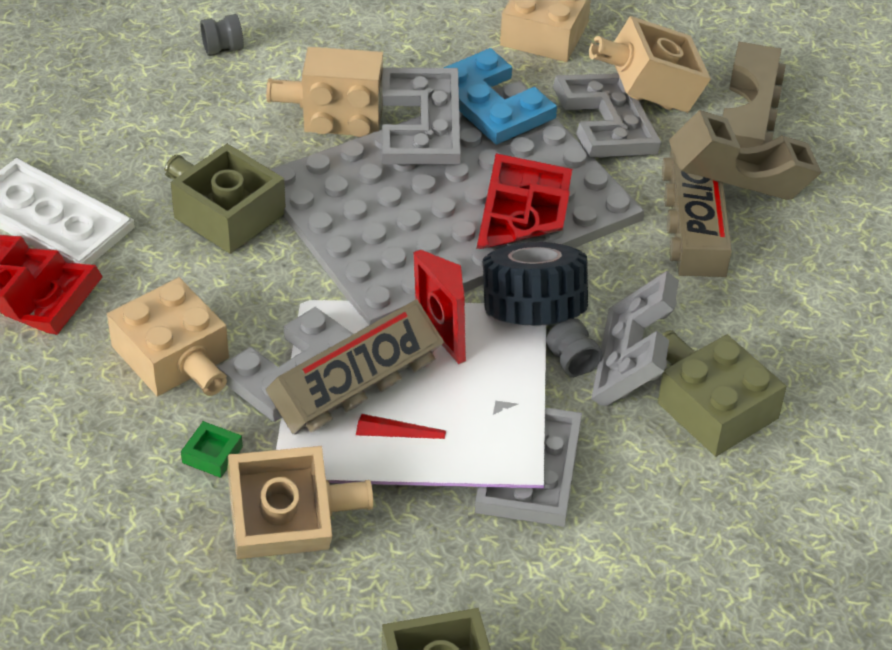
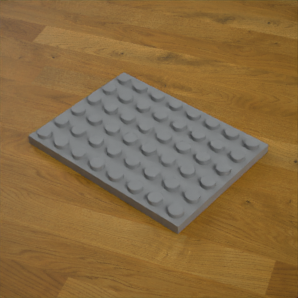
[270,80,644,325]

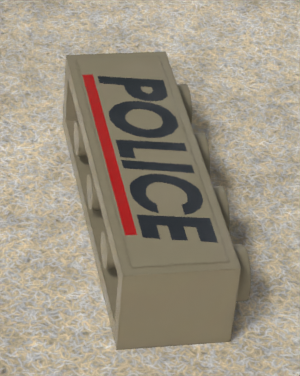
[662,147,732,277]
[265,299,445,434]

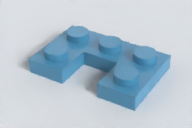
[444,48,557,145]

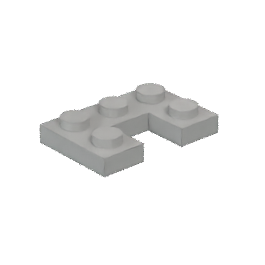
[382,68,460,164]
[553,73,662,158]
[591,271,679,406]
[218,307,353,422]
[475,401,582,527]

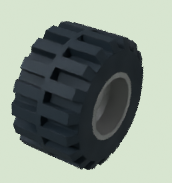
[483,242,588,326]

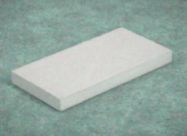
[0,158,135,265]

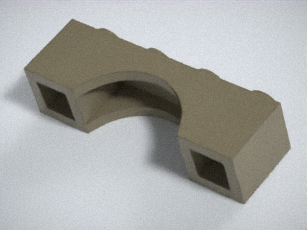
[722,41,786,148]
[669,110,822,200]

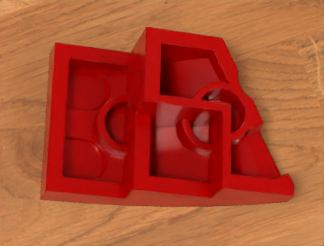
[476,153,573,249]
[0,235,103,335]

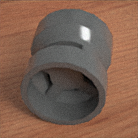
[200,14,244,56]
[546,318,603,378]

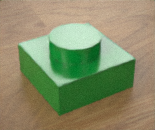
[181,421,243,478]

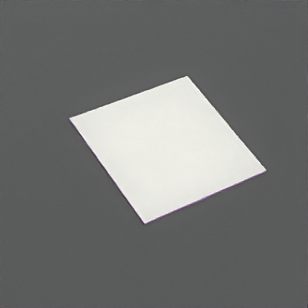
[276,300,546,488]

